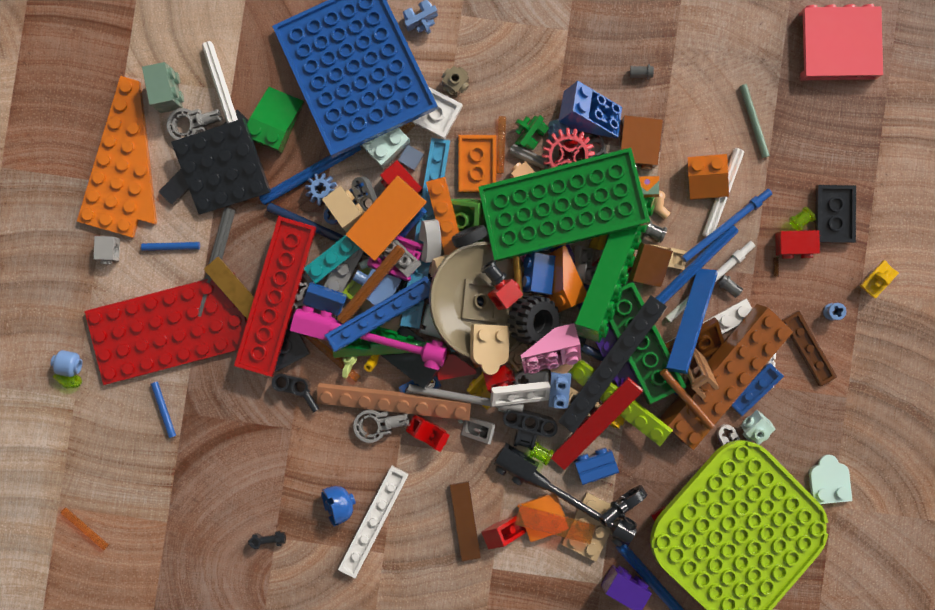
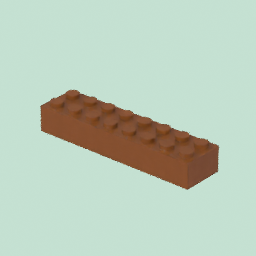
[660,304,793,450]

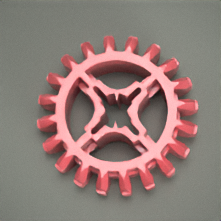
[542,128,595,169]

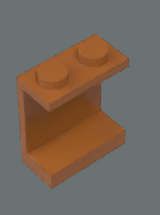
[620,115,663,171]

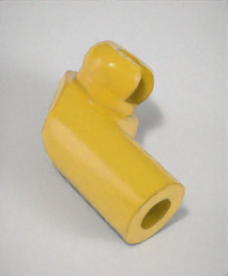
[364,355,380,372]

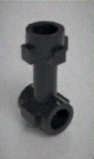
[248,531,286,549]

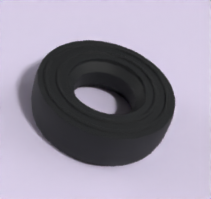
[452,225,487,248]

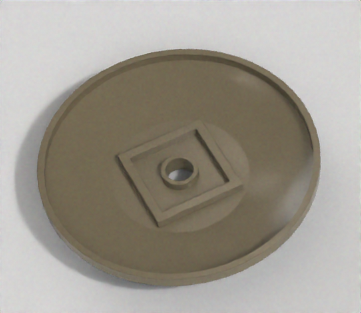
[429,242,537,358]

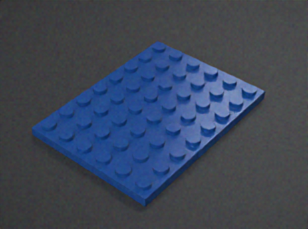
[272,0,438,158]

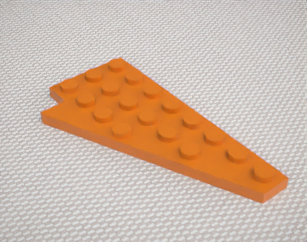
[77,76,157,238]

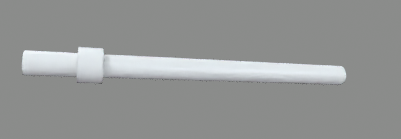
[665,241,755,323]

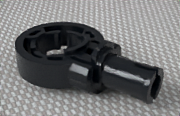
[599,485,648,527]

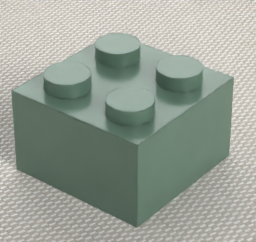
[142,62,184,113]

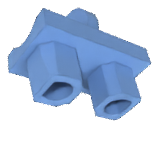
[403,0,438,34]
[548,372,571,409]

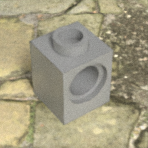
[94,236,120,264]

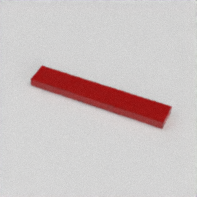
[550,377,643,470]

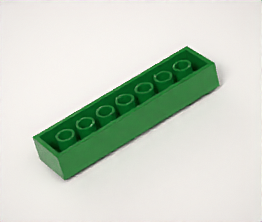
[575,197,655,343]

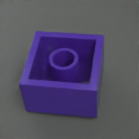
[601,565,652,610]

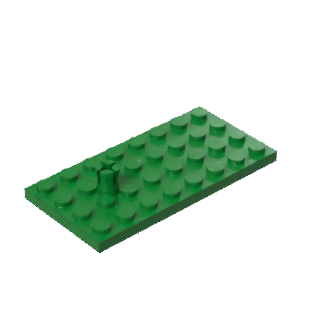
[478,148,650,262]

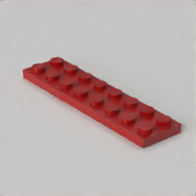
[234,216,317,377]

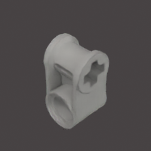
[513,371,550,385]

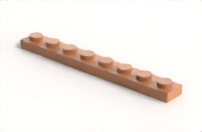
[317,383,471,421]

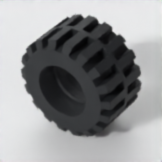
[508,295,560,345]

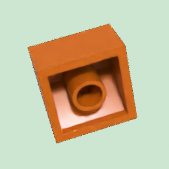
[687,154,729,200]

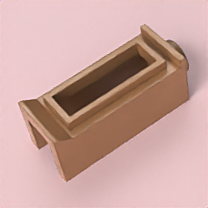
[687,348,719,399]

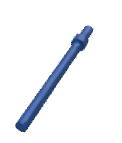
[681,189,772,262]

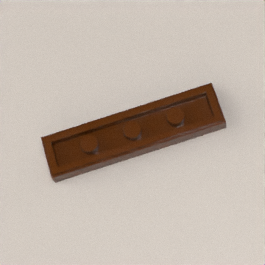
[782,311,837,387]
[450,481,481,561]

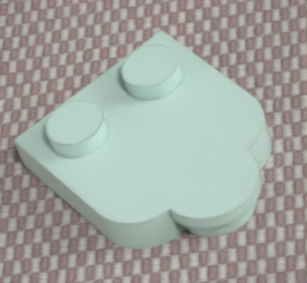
[809,455,852,504]

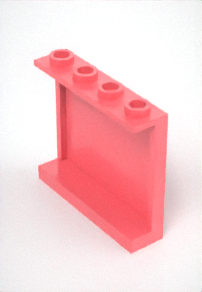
[799,4,883,81]

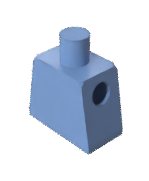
[353,269,401,305]

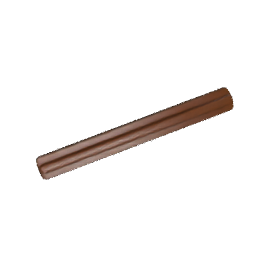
[337,245,405,324]

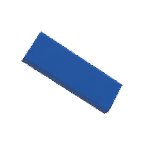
[731,363,784,416]

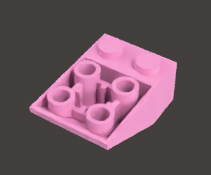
[521,323,581,374]

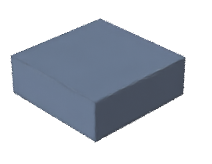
[398,144,424,171]

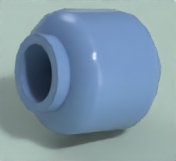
[50,350,83,377]

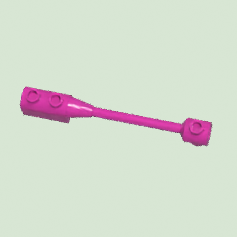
[290,306,447,370]

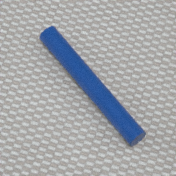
[141,242,200,251]
[150,381,176,438]

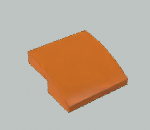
[518,493,569,542]

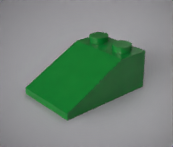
[247,87,304,154]

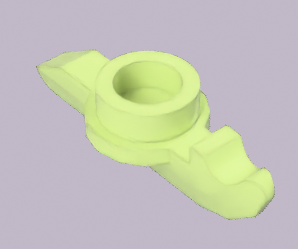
[342,356,357,379]

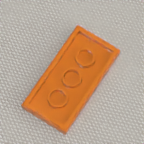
[345,175,427,261]

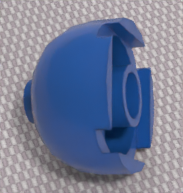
[321,486,356,526]

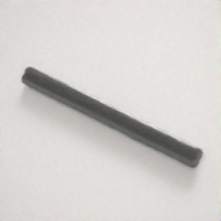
[198,208,235,317]

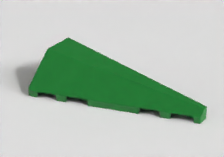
[332,316,430,358]

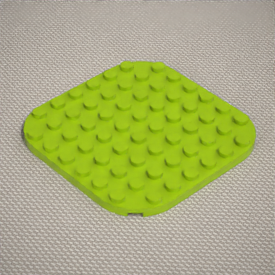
[650,440,828,610]

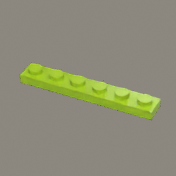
[568,359,673,446]

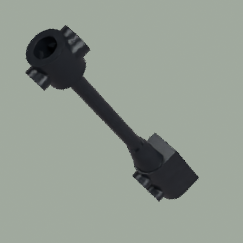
[494,443,637,547]

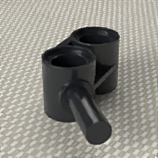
[272,374,319,413]

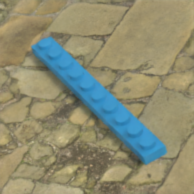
[400,137,450,329]

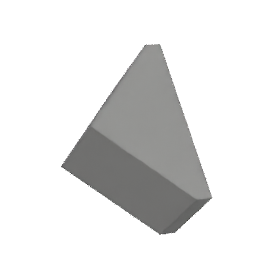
[461,417,495,444]

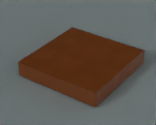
[629,242,673,287]

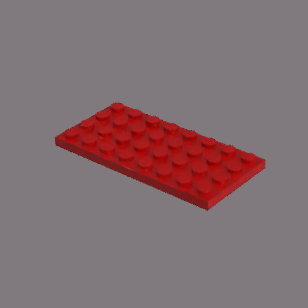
[84,272,247,385]

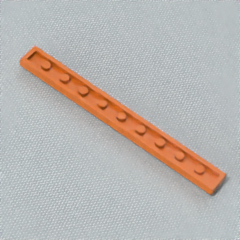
[426,177,481,368]

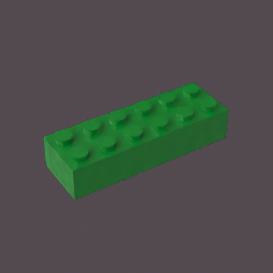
[608,282,686,405]

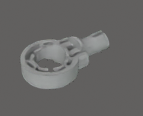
[167,108,222,140]
[353,409,409,443]

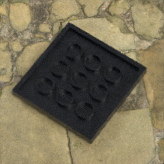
[171,118,271,215]

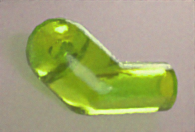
[52,374,82,389]

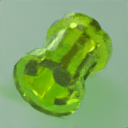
[789,206,816,231]
[529,442,554,466]

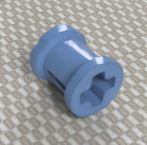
[823,303,847,320]

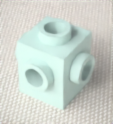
[740,410,776,445]

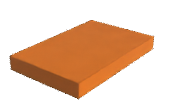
[458,135,496,193]

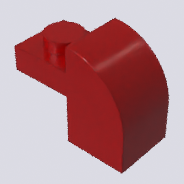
[406,414,450,452]

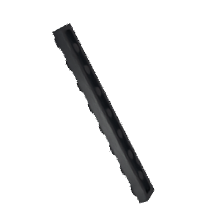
[558,295,667,433]

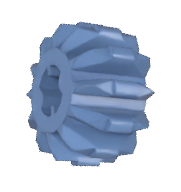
[305,173,337,206]

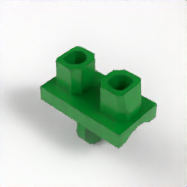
[515,115,549,150]

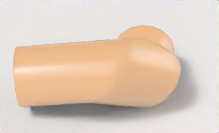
[653,191,670,220]

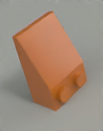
[544,245,587,312]

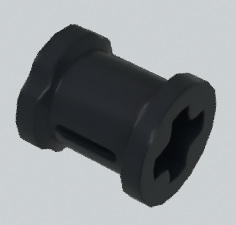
[481,260,506,286]

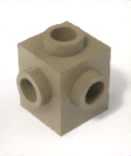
[442,66,469,97]

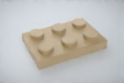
[561,492,618,562]

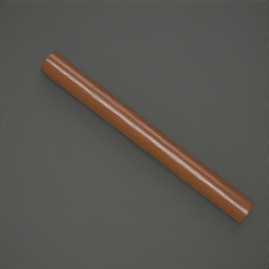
[660,369,715,430]

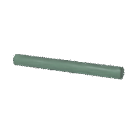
[739,84,770,159]

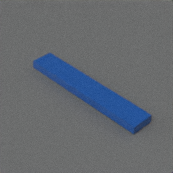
[666,269,718,374]
[325,276,431,352]

